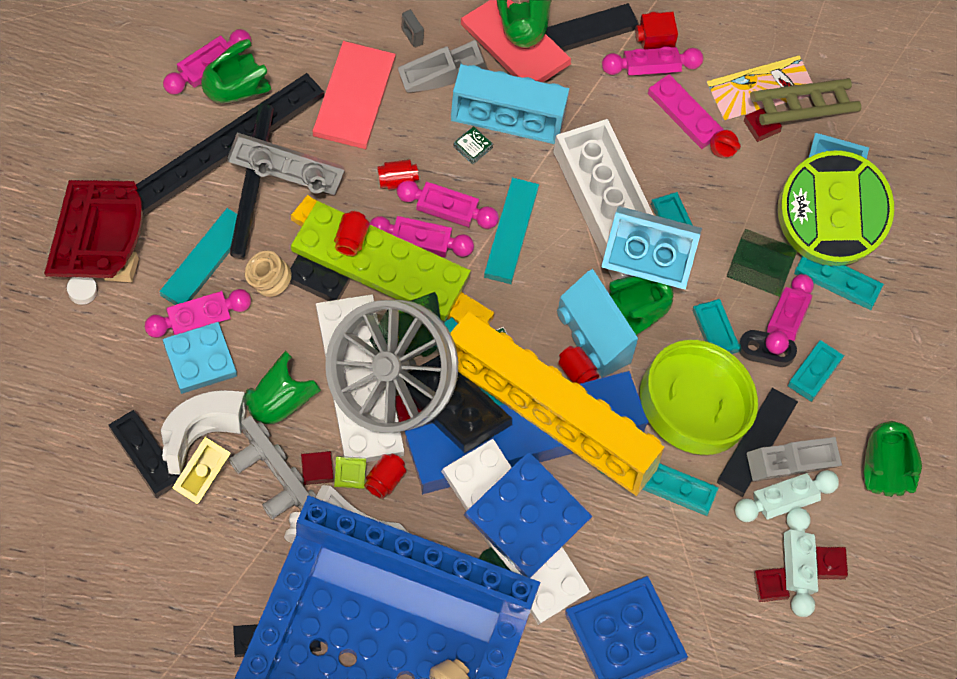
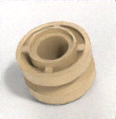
[245,251,291,297]

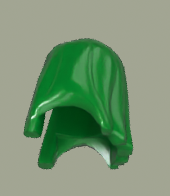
[497,0,552,48]
[201,39,271,103]
[609,276,674,335]
[244,351,321,424]
[864,421,922,497]

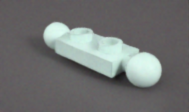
[735,470,839,522]
[784,508,818,617]

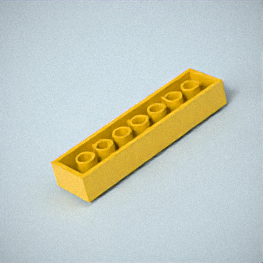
[450,311,664,496]

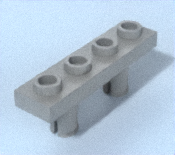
[228,132,344,195]
[229,415,316,520]

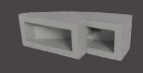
[398,40,489,92]
[747,437,842,482]

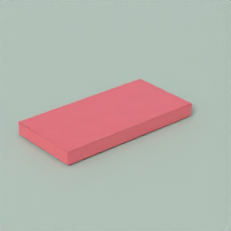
[461,0,571,82]
[313,41,396,149]

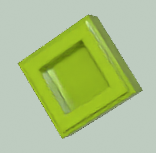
[334,456,366,489]

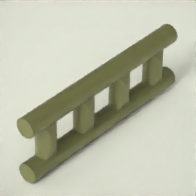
[750,78,861,125]

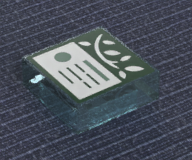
[453,126,493,165]

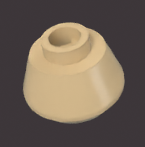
[429,659,469,679]

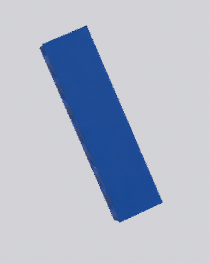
[405,371,649,495]

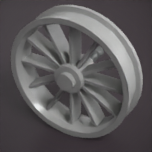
[326,300,458,433]

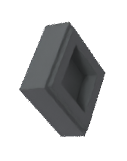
[401,9,424,48]

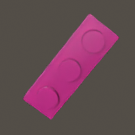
[648,74,724,149]

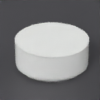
[67,277,97,305]

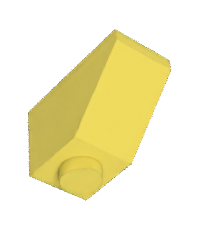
[172,437,230,504]

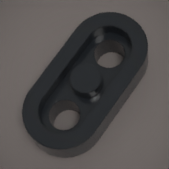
[739,330,797,367]

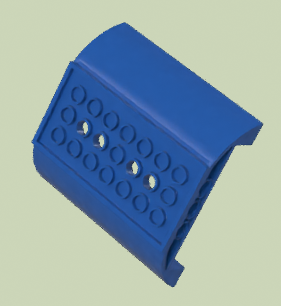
[235,495,541,679]

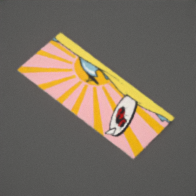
[707,55,812,120]

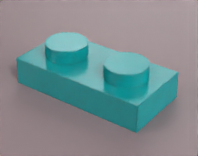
[788,340,845,402]

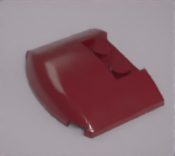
[44,180,143,278]

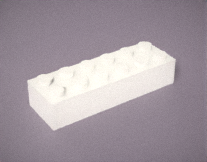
[553,119,653,281]

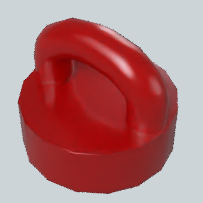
[710,130,741,158]

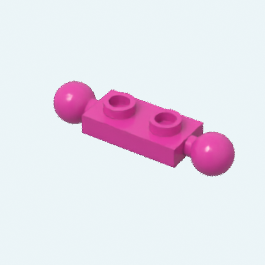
[163,29,251,95]
[602,47,703,76]
[397,181,499,229]
[370,216,474,258]
[766,274,814,354]
[144,289,251,338]

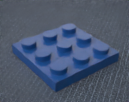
[464,452,593,578]
[565,576,688,679]

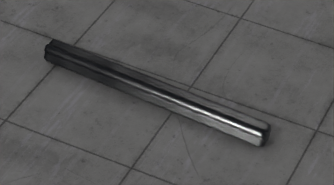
[230,104,274,258]

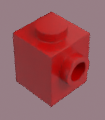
[635,11,678,49]

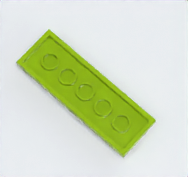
[291,201,471,321]

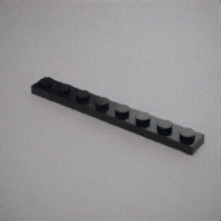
[136,73,324,216]

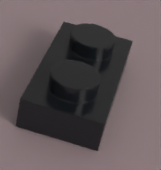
[290,254,350,301]

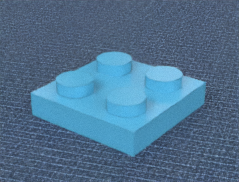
[163,322,237,394]

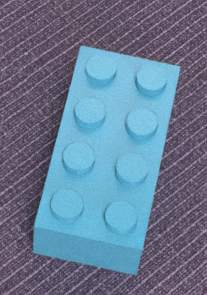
[451,64,570,144]

